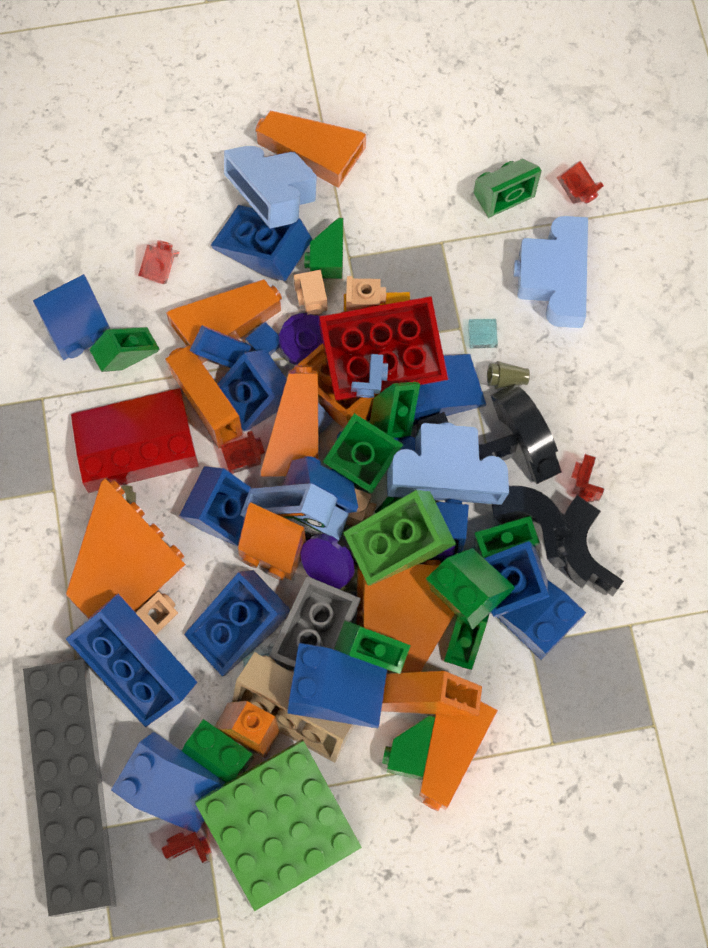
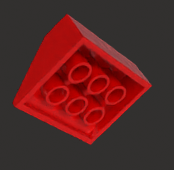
[319,296,448,401]
[71,388,199,493]

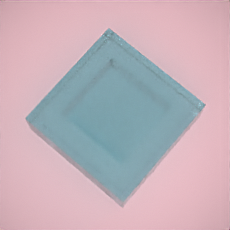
[468,319,498,349]

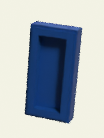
[190,325,251,368]

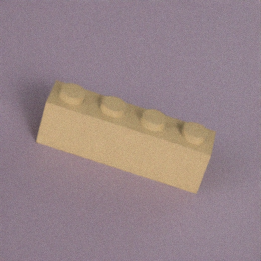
[232,652,354,763]

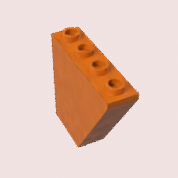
[66,478,186,618]
[356,560,455,673]

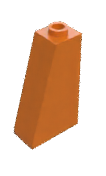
[255,110,366,188]
[166,279,282,363]
[165,345,243,449]
[261,365,319,477]
[381,671,482,716]
[214,701,280,758]
[419,701,498,811]

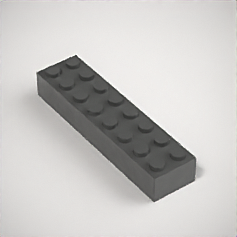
[23,659,117,917]

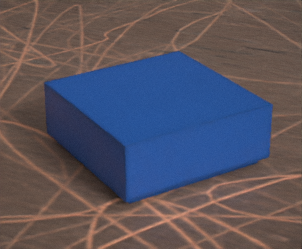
[245,321,279,355]

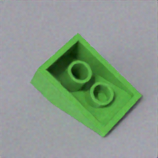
[343,490,456,586]

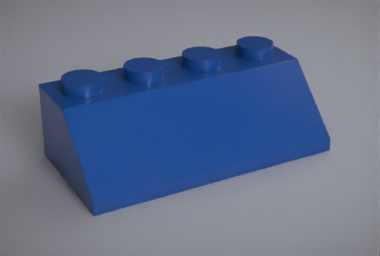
[66,594,198,728]

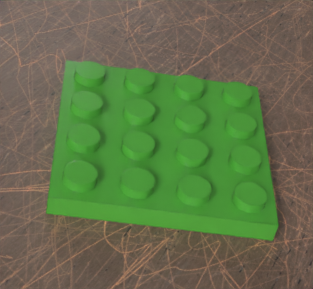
[195,739,362,911]

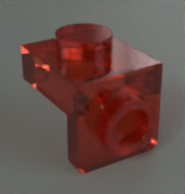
[556,161,604,204]
[138,240,180,284]
[221,431,265,474]
[571,454,604,502]
[161,832,212,864]

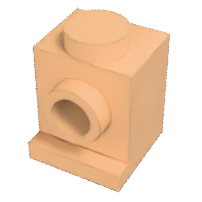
[294,270,327,316]
[346,276,386,311]
[345,489,377,527]
[135,591,178,635]

